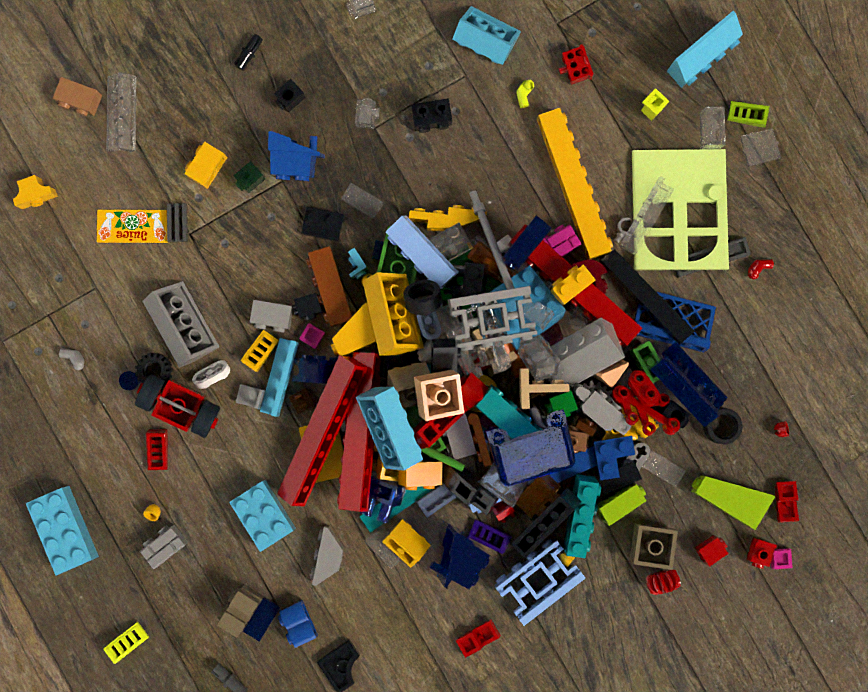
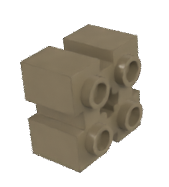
[217,585,264,638]

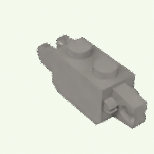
[573,383,631,435]

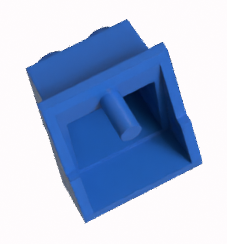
[268,131,325,181]

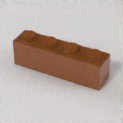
[306,246,352,327]

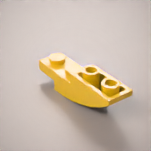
[409,205,487,231]

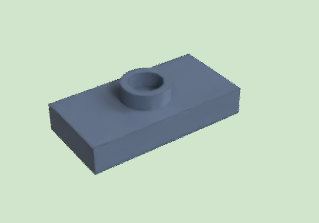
[416,483,457,517]

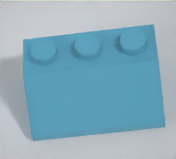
[452,6,521,65]

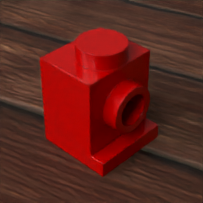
[747,537,777,569]

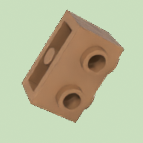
[53,77,102,117]

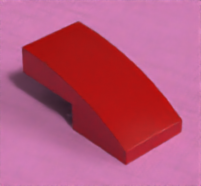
[775,481,799,523]
[456,619,501,658]

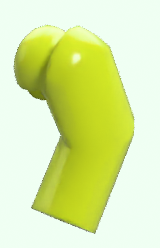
[516,80,534,108]

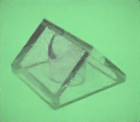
[479,458,528,508]

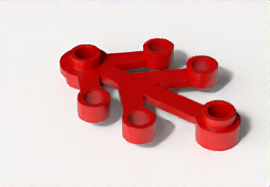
[612,385,680,436]

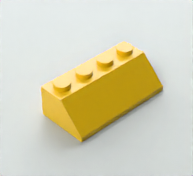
[363,272,424,356]

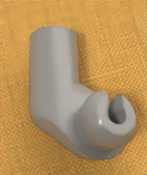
[59,348,85,370]
[528,406,554,429]

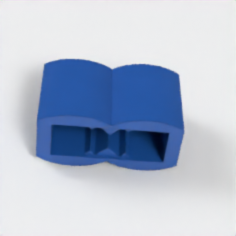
[278,600,318,648]

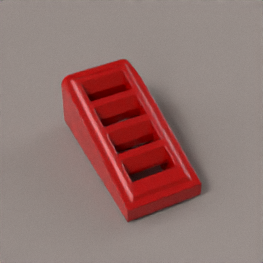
[146,429,168,470]

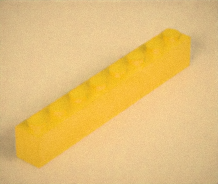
[537,108,613,260]

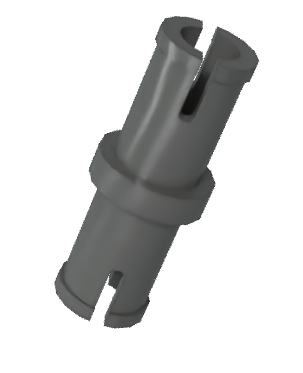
[211,663,248,692]

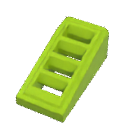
[727,101,770,128]

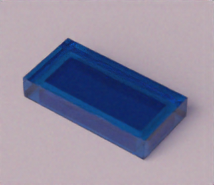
[243,597,280,642]

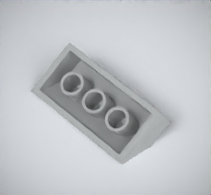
[142,281,219,368]
[537,318,625,393]

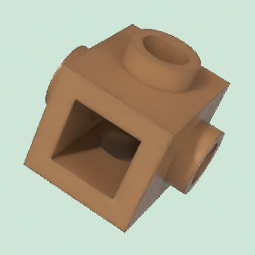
[560,424,589,453]

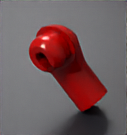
[748,259,774,279]

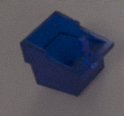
[429,524,490,590]

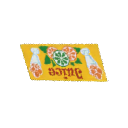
[97,210,168,243]

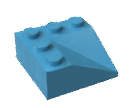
[481,266,566,350]

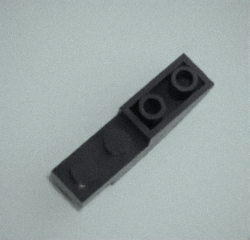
[436,451,499,515]

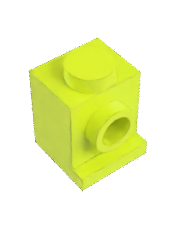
[641,88,669,121]

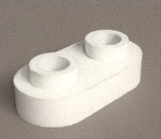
[192,360,230,389]

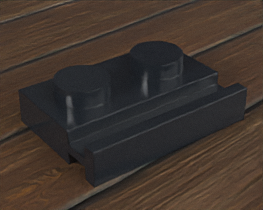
[301,207,344,242]

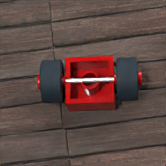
[135,374,220,438]

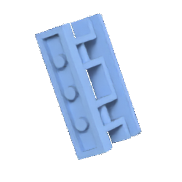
[494,539,585,626]

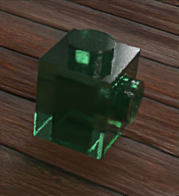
[233,161,266,193]

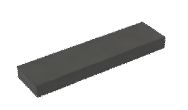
[672,237,751,278]

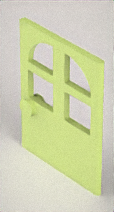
[632,149,729,270]

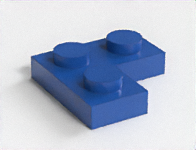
[593,436,635,480]

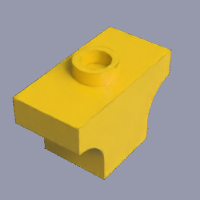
[13,175,58,209]

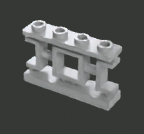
[448,286,537,351]

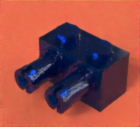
[360,475,406,523]

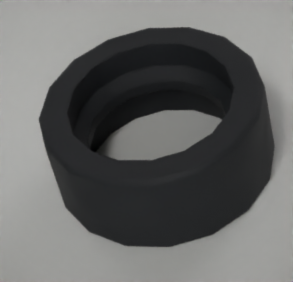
[403,280,443,315]
[703,408,743,445]

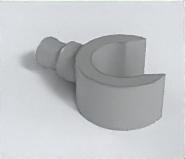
[614,217,634,243]

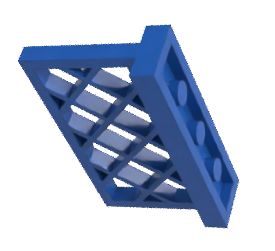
[634,292,716,353]

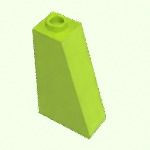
[691,475,775,530]

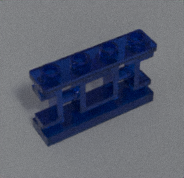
[650,342,728,427]

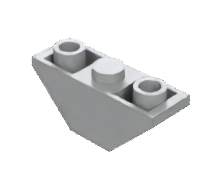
[310,525,344,586]

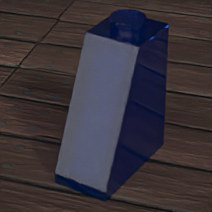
[503,215,552,271]

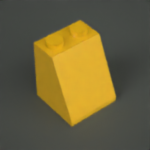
[331,303,377,357]

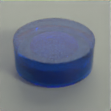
[119,371,140,390]

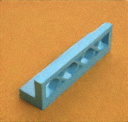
[260,338,299,417]

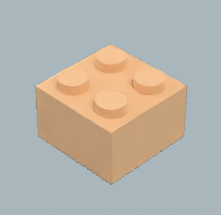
[414,369,464,421]

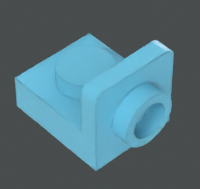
[348,248,368,279]

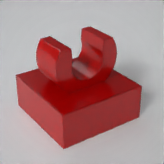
[492,496,515,523]

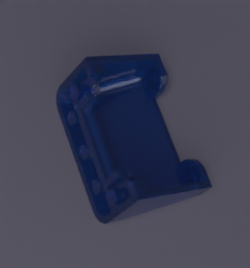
[486,409,576,486]

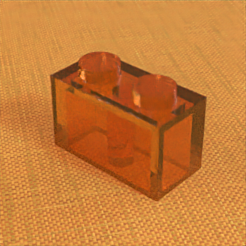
[514,470,561,518]

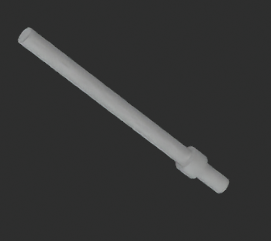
[469,191,514,289]

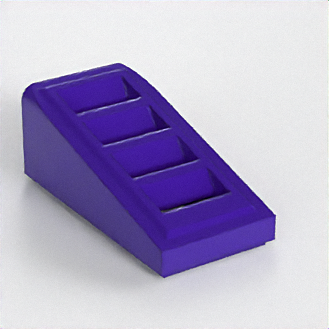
[468,519,512,554]

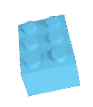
[229,480,296,552]

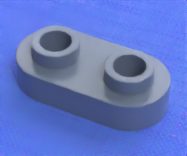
[416,311,441,341]

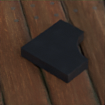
[317,639,360,692]

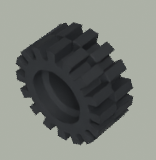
[135,353,173,384]

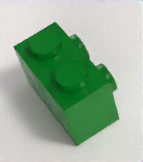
[544,391,578,419]

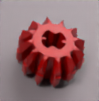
[646,569,681,595]

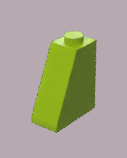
[597,483,646,526]

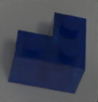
[292,355,338,384]

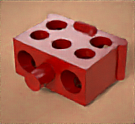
[558,44,593,85]

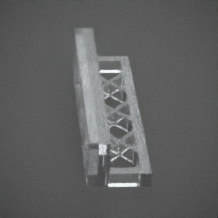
[106,72,137,152]
[619,176,674,255]

